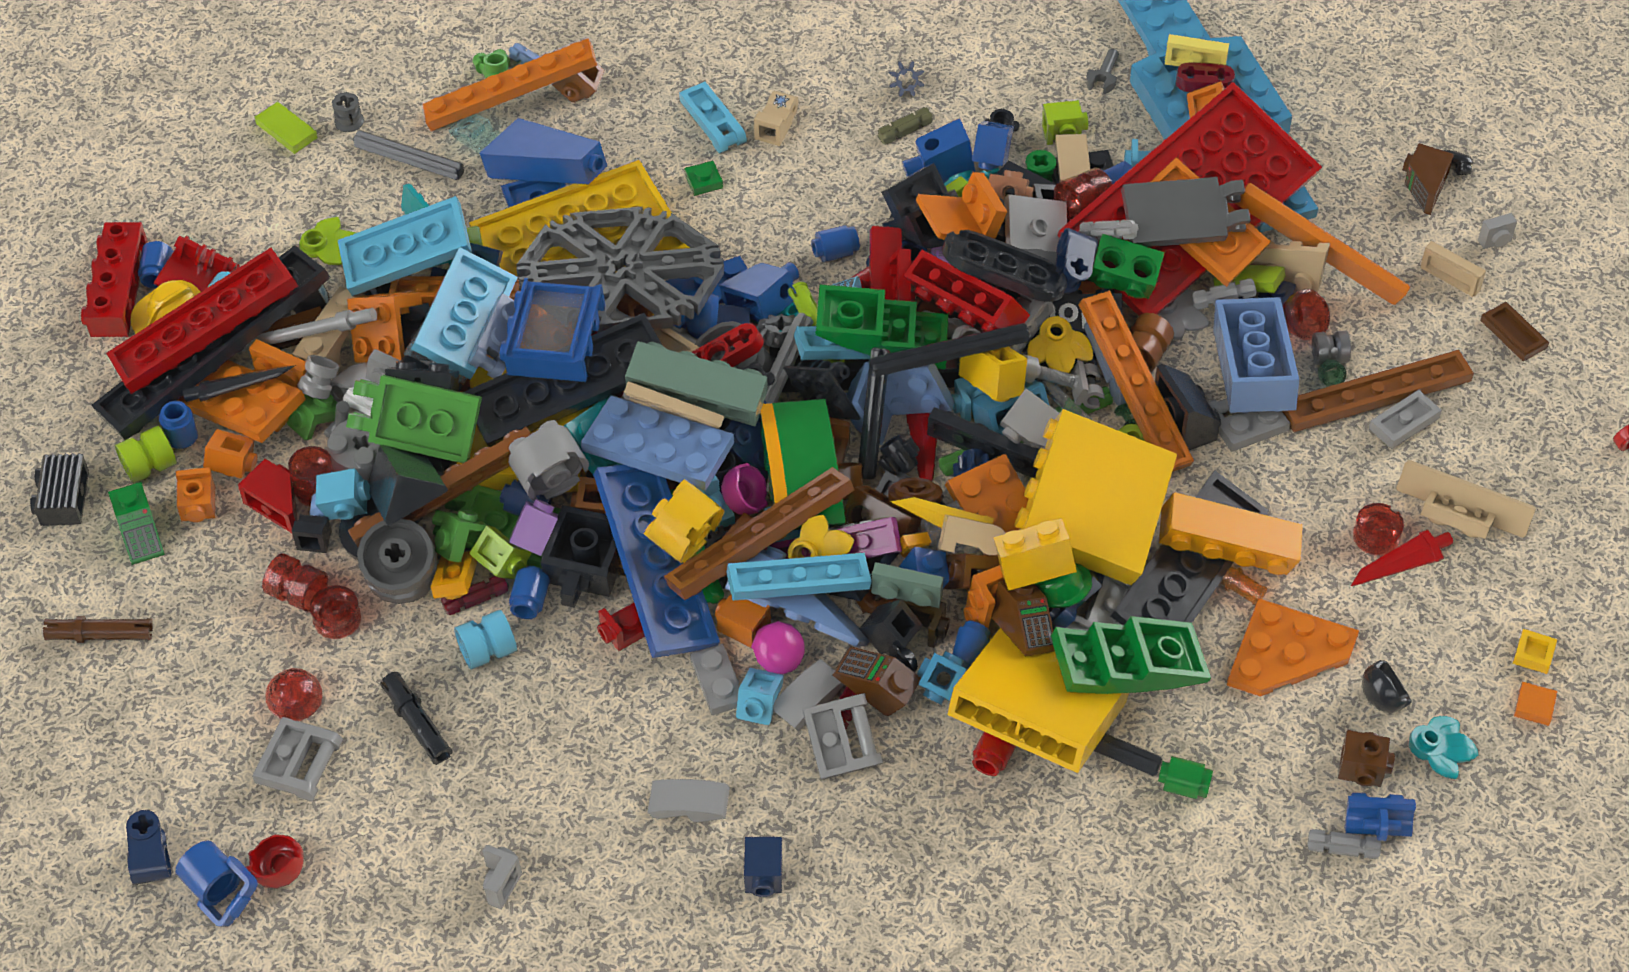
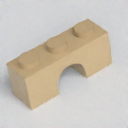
[291,286,366,367]

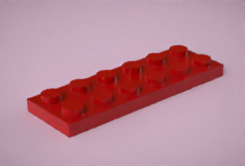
[106,247,298,394]

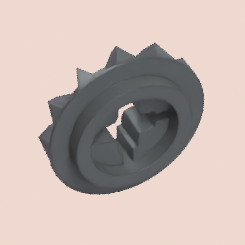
[756,313,795,348]

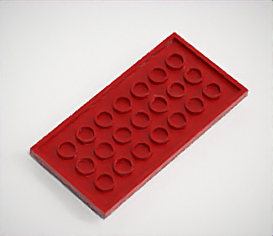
[1057,82,1322,316]

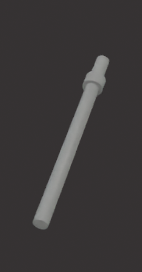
[240,308,377,352]

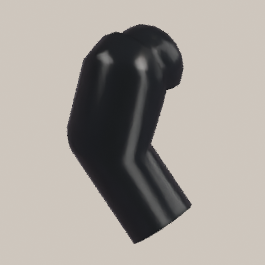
[1443,150,1474,175]

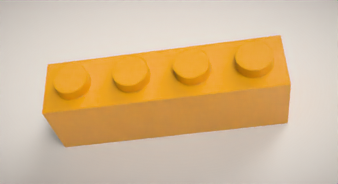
[1159,492,1303,575]

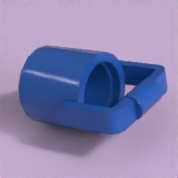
[175,840,258,927]

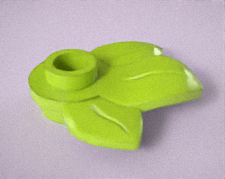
[299,217,355,265]

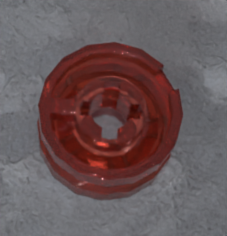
[1353,503,1404,556]
[310,585,361,639]

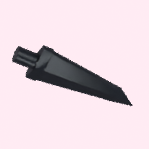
[183,365,296,402]

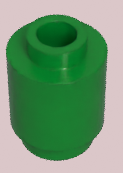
[1158,756,1213,799]

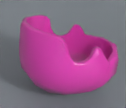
[721,463,768,515]
[751,621,805,674]

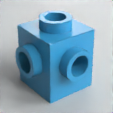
[917,651,967,705]

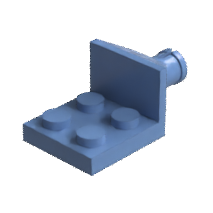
[829,362,955,445]

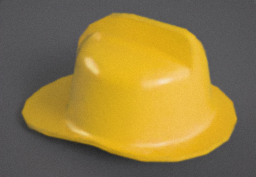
[131,280,200,334]

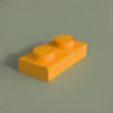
[431,551,478,599]

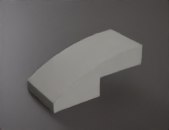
[773,659,844,731]
[648,779,730,822]

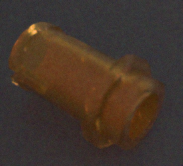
[1221,566,1268,606]

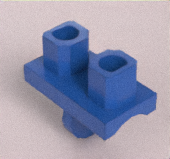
[1344,793,1416,841]

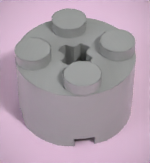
[327,412,380,481]
[509,420,589,500]

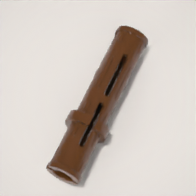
[43,616,153,643]

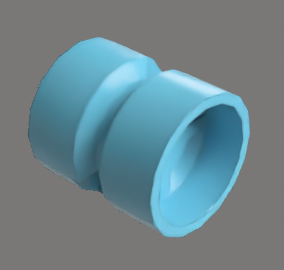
[454,610,517,670]

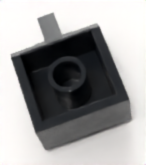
[541,505,622,608]

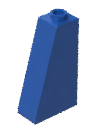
[479,118,607,184]

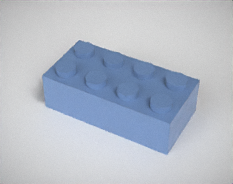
[1213,297,1300,413]

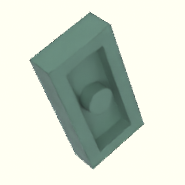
[871,562,944,608]

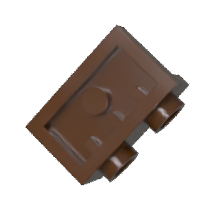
[943,553,1000,590]

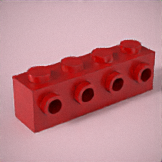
[81,222,148,337]
[903,250,1030,332]

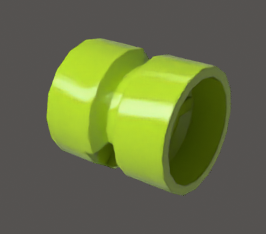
[114,425,177,484]

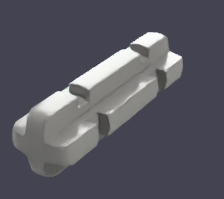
[1078,220,1139,241]
[1192,278,1256,310]
[1307,829,1381,859]

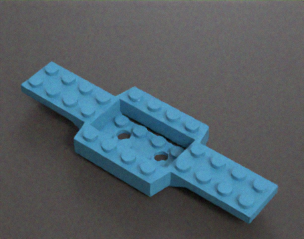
[1118,0,1319,232]

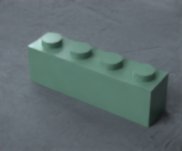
[625,341,767,426]

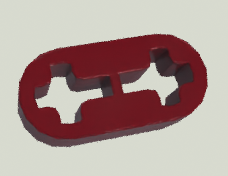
[1176,62,1235,93]

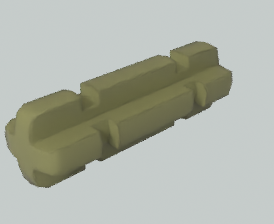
[878,107,933,144]

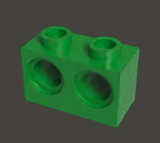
[1087,234,1164,299]

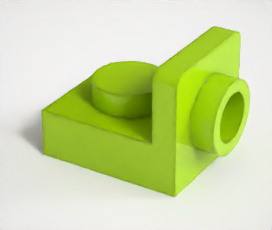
[469,525,532,579]

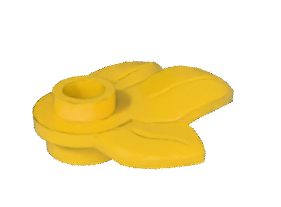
[1027,316,1093,373]
[788,515,854,559]

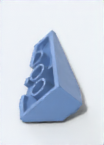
[725,546,870,647]

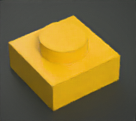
[1512,629,1558,674]

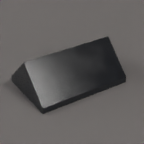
[369,445,448,526]

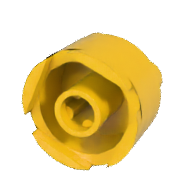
[644,479,724,563]

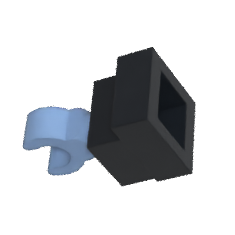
[292,494,332,553]

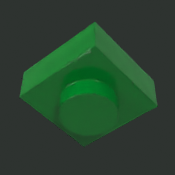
[684,160,723,196]

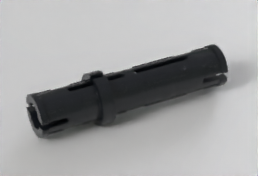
[380,672,453,765]

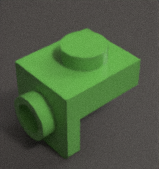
[287,394,338,440]
[435,509,488,562]

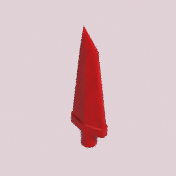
[906,413,937,481]
[1351,529,1453,586]

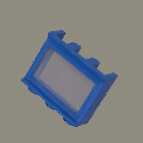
[500,278,606,382]

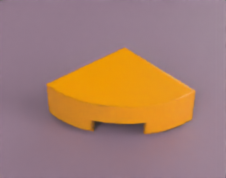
[900,532,932,558]

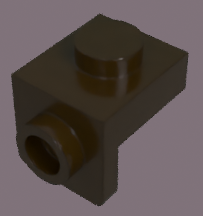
[903,600,950,648]

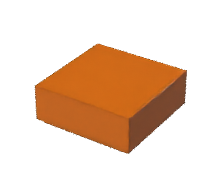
[1514,682,1558,726]

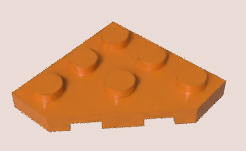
[1227,598,1359,697]

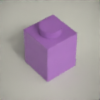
[509,499,558,556]

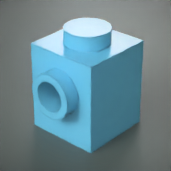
[315,468,371,520]

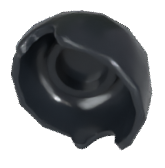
[1362,660,1412,713]

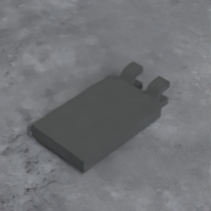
[1121,177,1250,247]

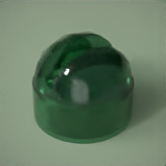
[1318,360,1347,387]

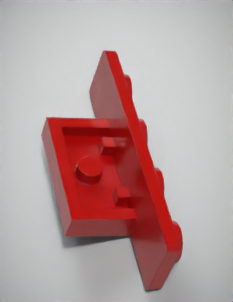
[869,226,915,302]

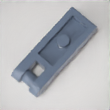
[468,293,515,379]

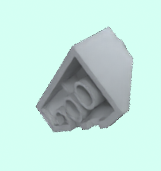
[1000,389,1059,449]

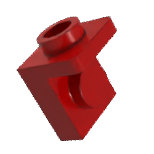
[597,602,645,651]

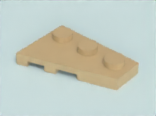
[1250,239,1330,293]

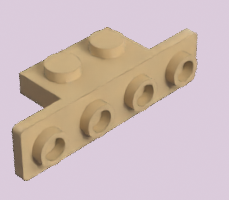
[1396,460,1536,539]

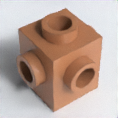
[989,170,1034,200]

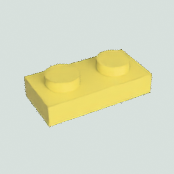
[1165,34,1229,67]

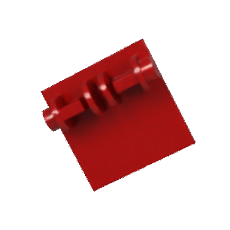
[154,236,240,292]

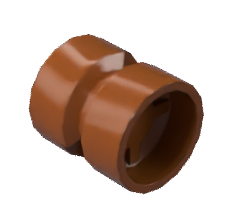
[1130,313,1175,373]

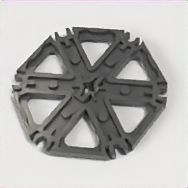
[517,206,724,334]

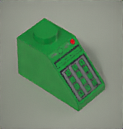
[108,482,165,565]

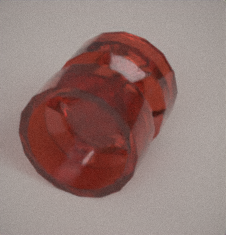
[1054,168,1113,220]
[288,446,334,507]
[262,553,328,613]

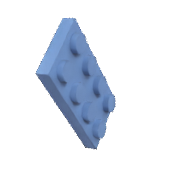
[581,396,734,491]

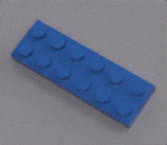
[593,464,720,658]

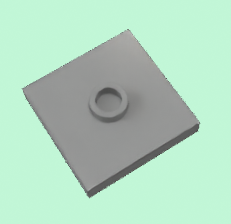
[1004,194,1067,252]

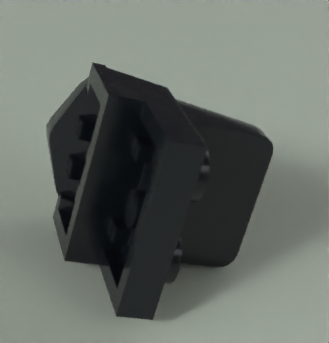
[881,163,958,248]

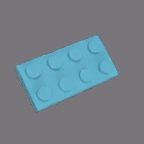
[338,196,472,296]
[411,247,518,380]

